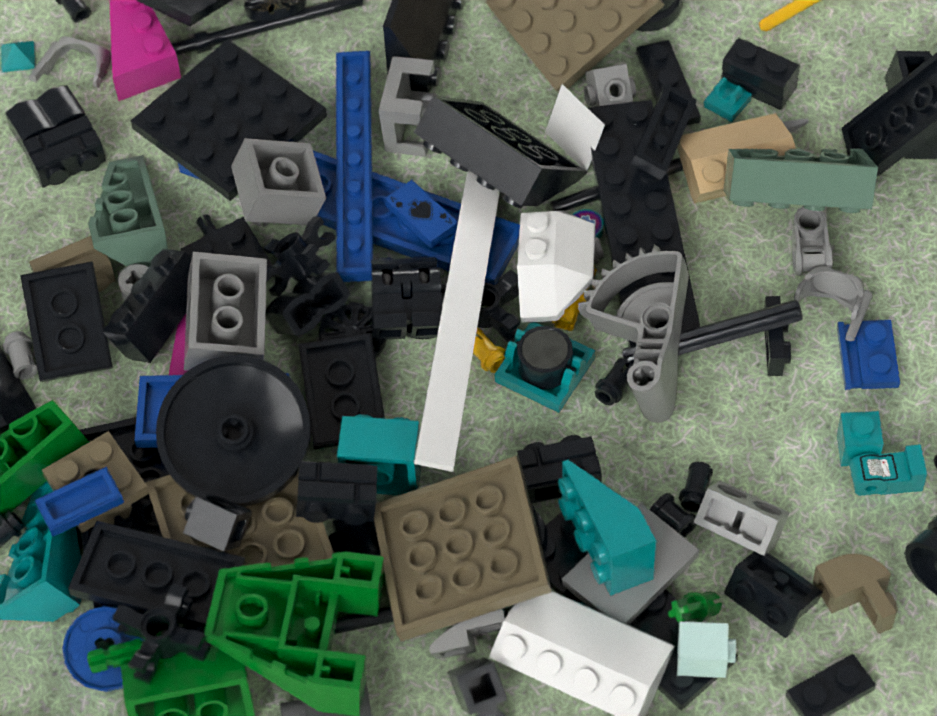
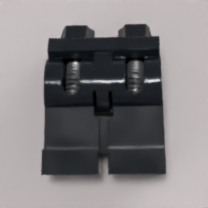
[371,256,442,340]

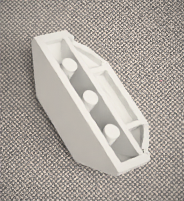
[517,210,595,323]

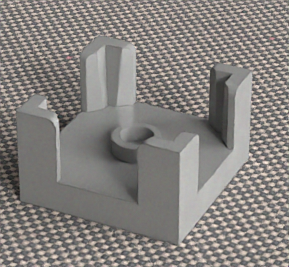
[378,56,438,157]

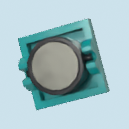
[494,322,595,413]

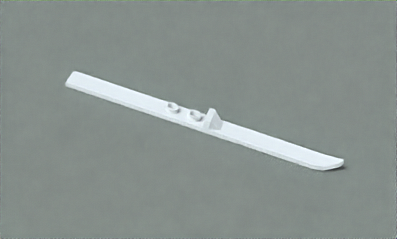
[414,170,500,472]

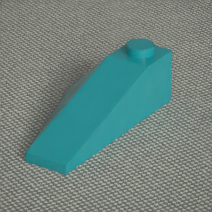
[0,481,82,622]

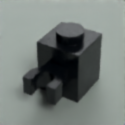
[447,657,507,716]

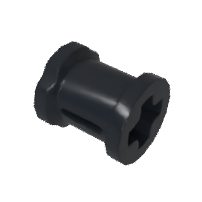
[649,492,697,538]

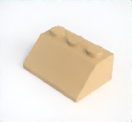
[677,113,796,204]

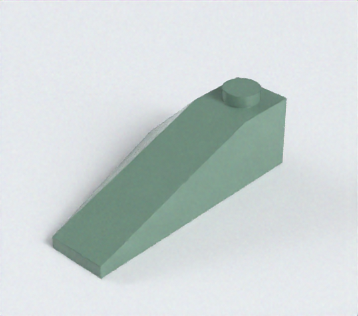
[88,155,168,267]

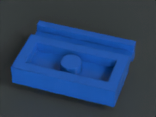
[837,320,900,390]

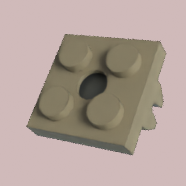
[42,431,149,533]

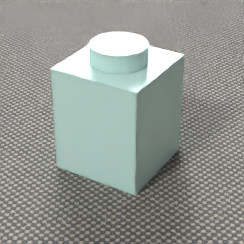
[677,622,736,678]

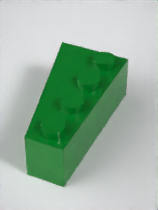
[0,400,89,513]

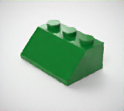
[121,646,256,716]

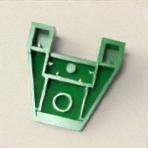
[204,552,384,716]

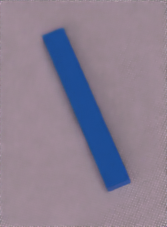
[336,51,373,282]

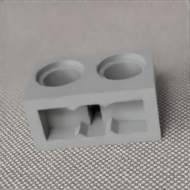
[694,481,790,556]

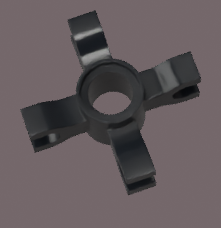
[263,217,336,297]
[477,270,520,343]
[112,583,211,684]

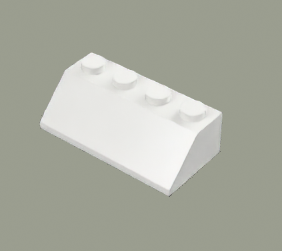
[489,591,675,716]

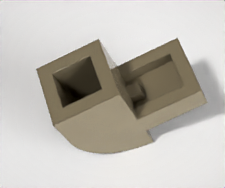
[813,554,898,634]

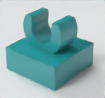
[703,77,752,122]

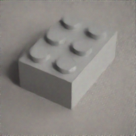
[184,252,267,371]

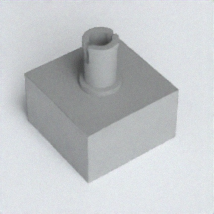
[231,138,326,227]

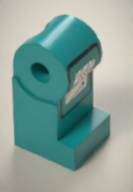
[849,444,927,496]

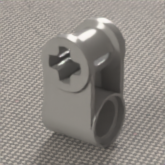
[791,207,833,276]

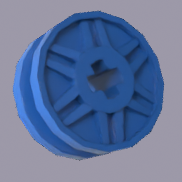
[62,606,144,692]

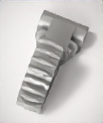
[578,244,689,423]

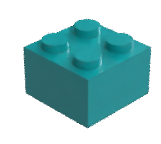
[337,414,422,496]

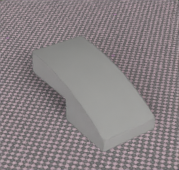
[429,608,509,659]

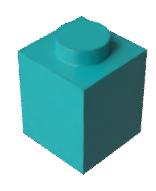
[837,411,884,467]

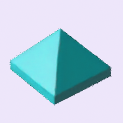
[1,41,36,73]

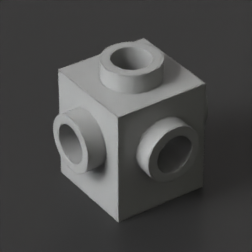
[584,64,636,107]

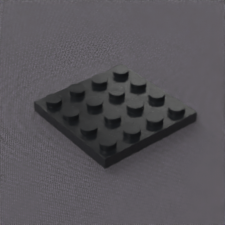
[130,39,327,201]

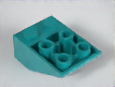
[558,460,656,596]

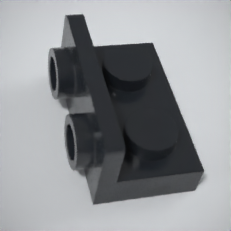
[724,551,823,638]

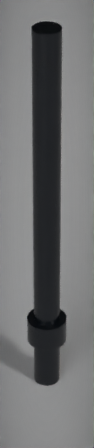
[171,0,363,55]

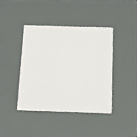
[545,84,605,171]

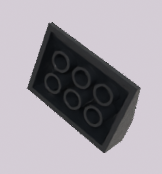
[383,0,465,93]
[414,96,587,209]

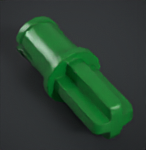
[668,591,722,623]

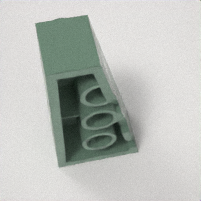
[723,149,878,213]

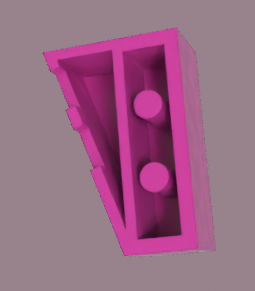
[109,0,181,102]

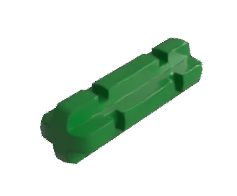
[87,633,162,673]

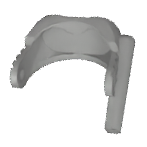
[29,36,110,88]
[794,266,873,341]

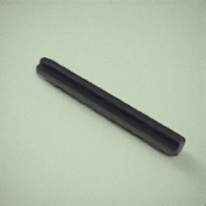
[622,300,803,367]

